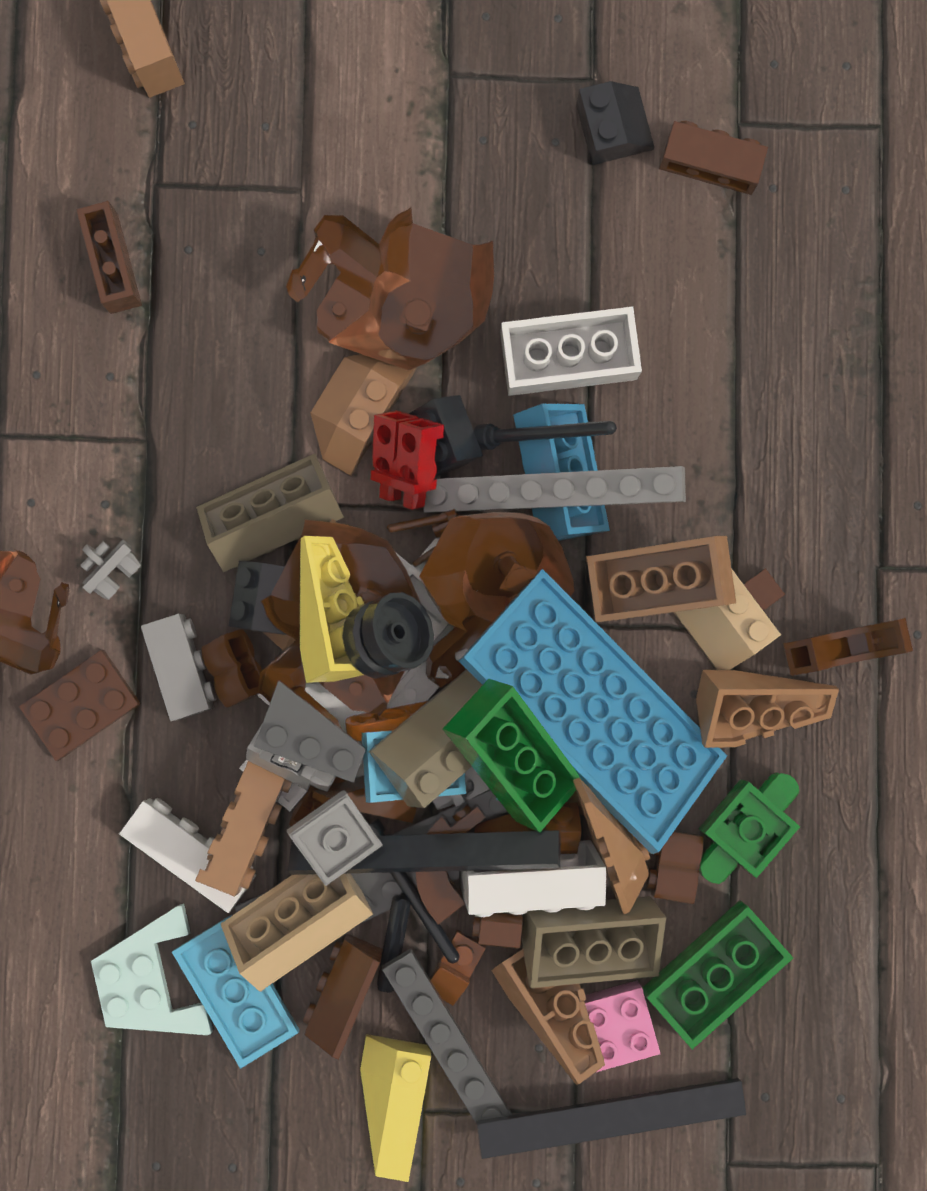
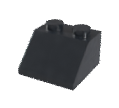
[576,81,655,165]
[228,561,289,636]

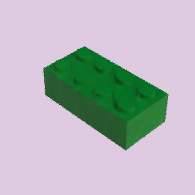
[442,679,581,833]
[642,900,793,1050]

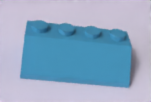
[513,404,610,541]

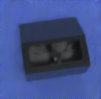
[409,395,483,477]

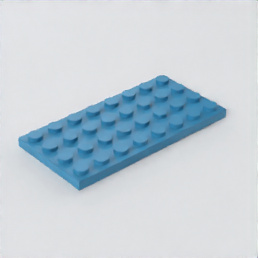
[459,569,727,854]

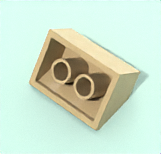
[674,570,781,670]

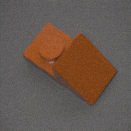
[429,930,486,1006]

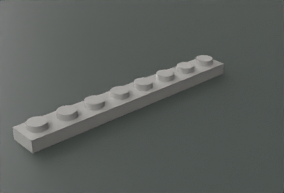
[424,466,686,513]

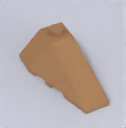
[491,949,605,1085]

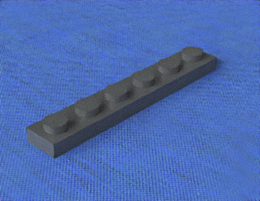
[382,948,512,1122]

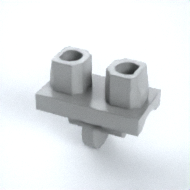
[80,539,141,600]

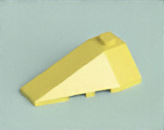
[300,536,364,683]

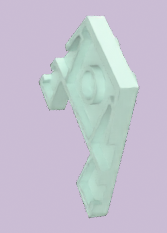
[91,904,213,1035]

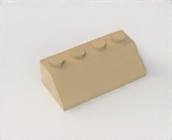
[221,873,373,992]

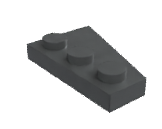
[254,680,366,783]

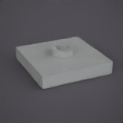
[286,790,383,886]

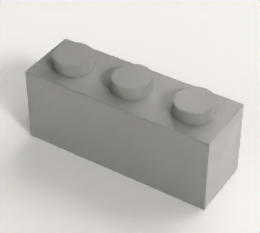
[141,614,217,721]

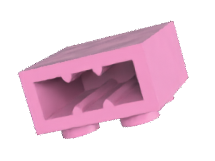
[585,980,660,1072]

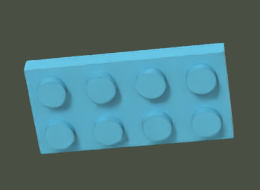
[172,915,300,1069]

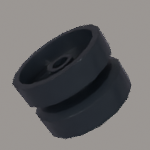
[342,592,434,679]

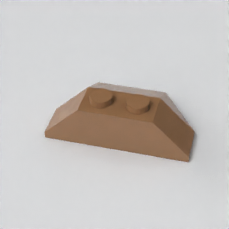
[310,349,417,476]

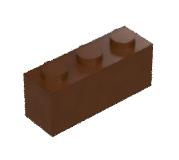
[659,121,768,195]
[76,201,142,314]

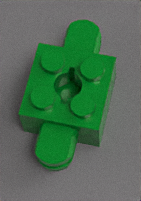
[698,772,800,884]

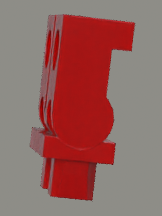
[370,410,444,509]

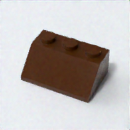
[302,934,383,1060]

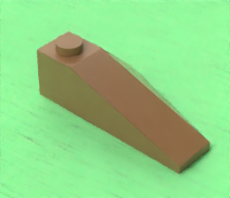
[696,670,839,748]
[573,778,650,915]

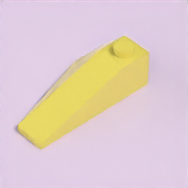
[360,1034,431,1182]

